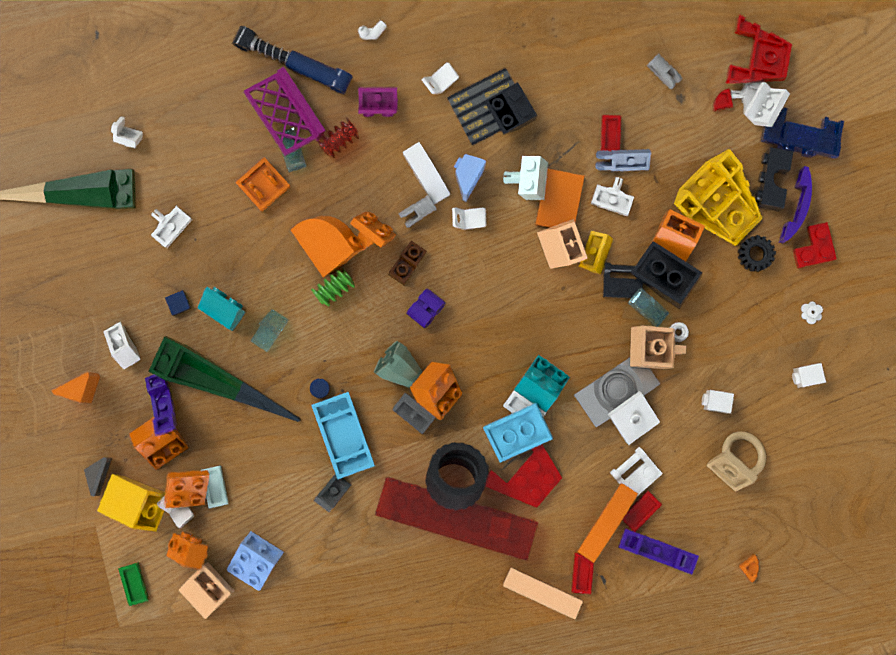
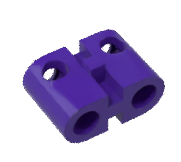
[406,288,446,329]

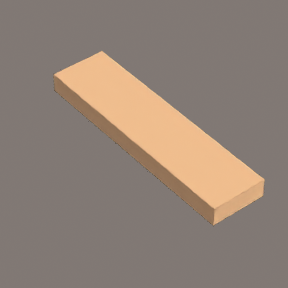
[503,567,583,619]

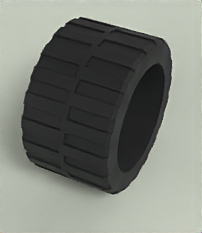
[425,442,489,510]

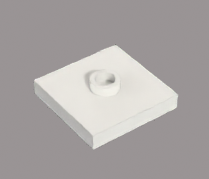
[608,391,660,445]

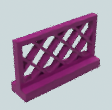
[243,67,325,156]

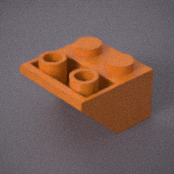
[651,209,705,262]
[410,362,462,420]
[129,417,189,470]

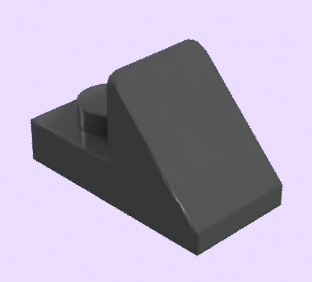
[314,474,351,512]

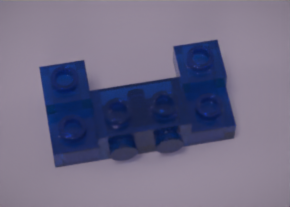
[760,107,844,159]

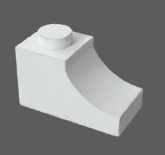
[103,322,141,369]

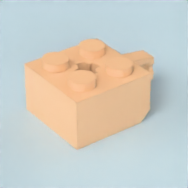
[630,326,686,369]

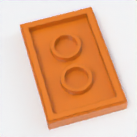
[535,169,584,228]

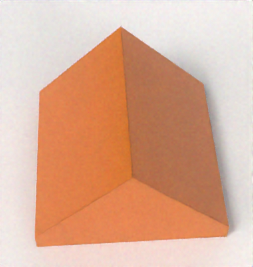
[52,372,100,403]

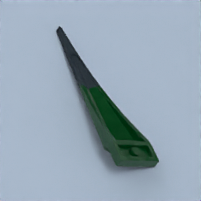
[148,336,301,422]

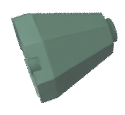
[373,341,423,388]

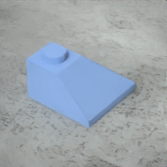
[454,154,486,202]

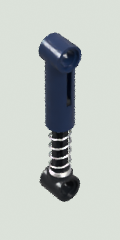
[232,26,353,94]

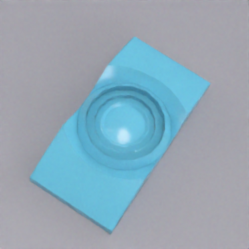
[311,392,375,479]

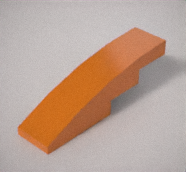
[577,483,638,563]

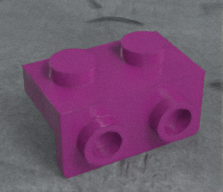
[358,87,398,117]

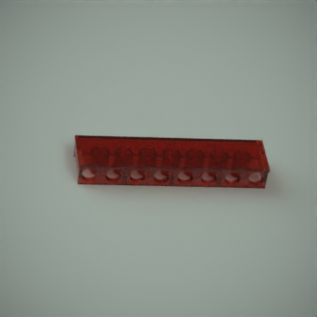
[375,477,538,561]

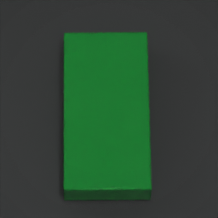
[118,562,149,607]

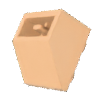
[537,219,588,269]
[179,562,235,619]

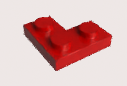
[793,222,837,269]

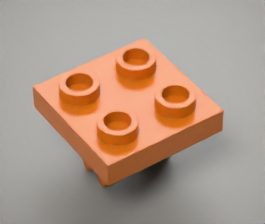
[235,157,291,212]
[350,211,396,251]
[164,470,209,508]

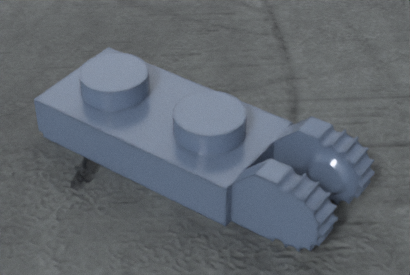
[595,149,651,171]

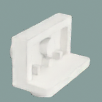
[745,82,790,127]

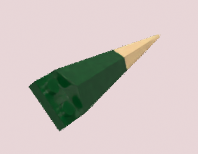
[0,169,136,209]

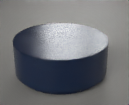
[310,379,330,398]

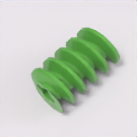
[311,267,355,307]

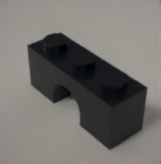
[755,147,794,211]

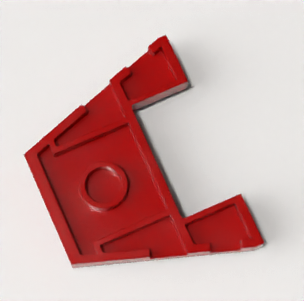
[725,15,792,84]
[485,444,562,508]

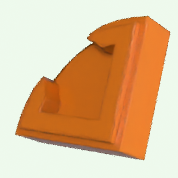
[739,554,759,582]

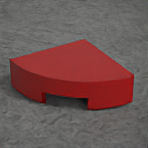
[713,88,733,111]

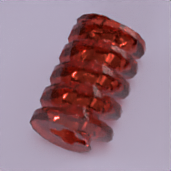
[316,117,359,158]

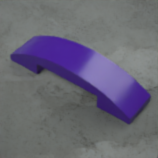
[779,166,812,243]
[145,375,176,436]
[619,529,699,574]

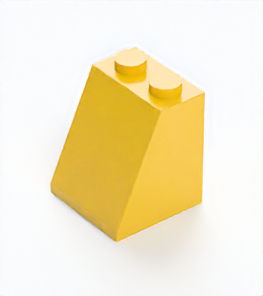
[97,474,165,532]

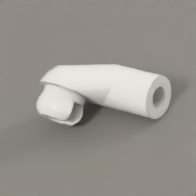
[358,21,387,40]

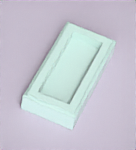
[201,466,229,508]

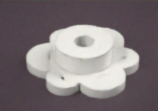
[801,302,823,324]

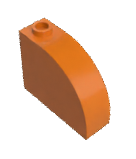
[291,216,364,278]

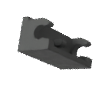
[392,393,436,434]

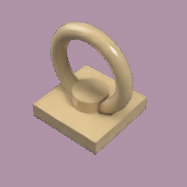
[706,432,766,492]

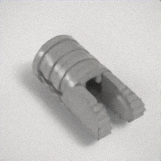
[647,54,682,89]
[398,195,437,228]

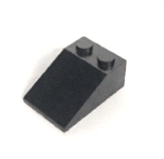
[631,241,703,309]

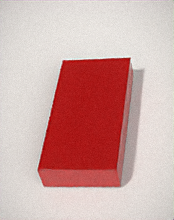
[600,115,621,152]
[622,490,662,532]
[571,552,594,594]

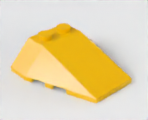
[674,149,762,246]

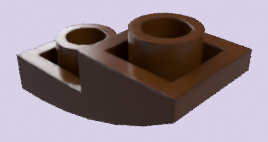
[388,241,427,285]

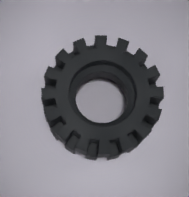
[738,235,776,272]

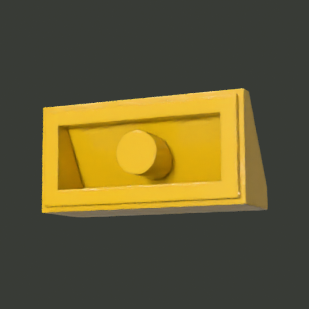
[579,231,613,274]

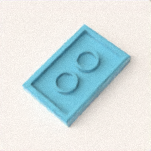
[483,403,553,462]

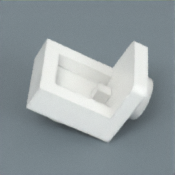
[111,117,143,148]

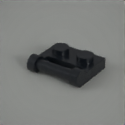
[602,262,643,299]

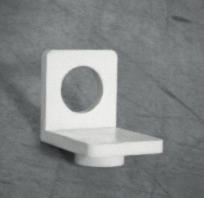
[422,63,459,94]
[452,208,487,230]
[157,496,194,529]

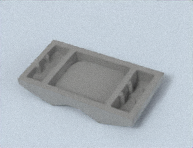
[574,357,660,427]

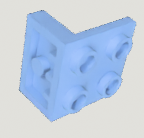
[227,531,284,591]

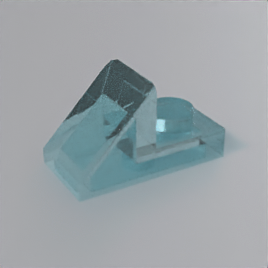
[251,309,289,352]

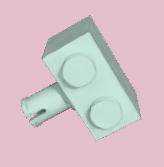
[503,156,548,200]

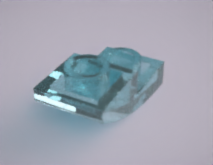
[278,128,307,172]
[628,288,669,327]

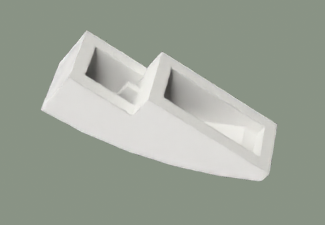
[403,142,450,205]

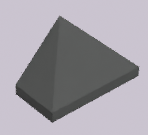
[84,457,112,497]

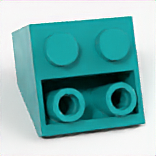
[197,287,246,331]
[514,354,570,412]

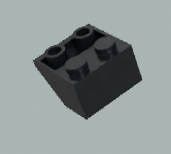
[484,82,537,135]

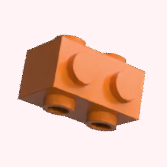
[166,531,208,570]

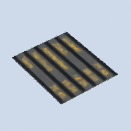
[447,67,514,146]

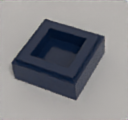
[165,290,191,316]

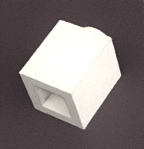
[792,363,826,388]
[702,390,734,414]

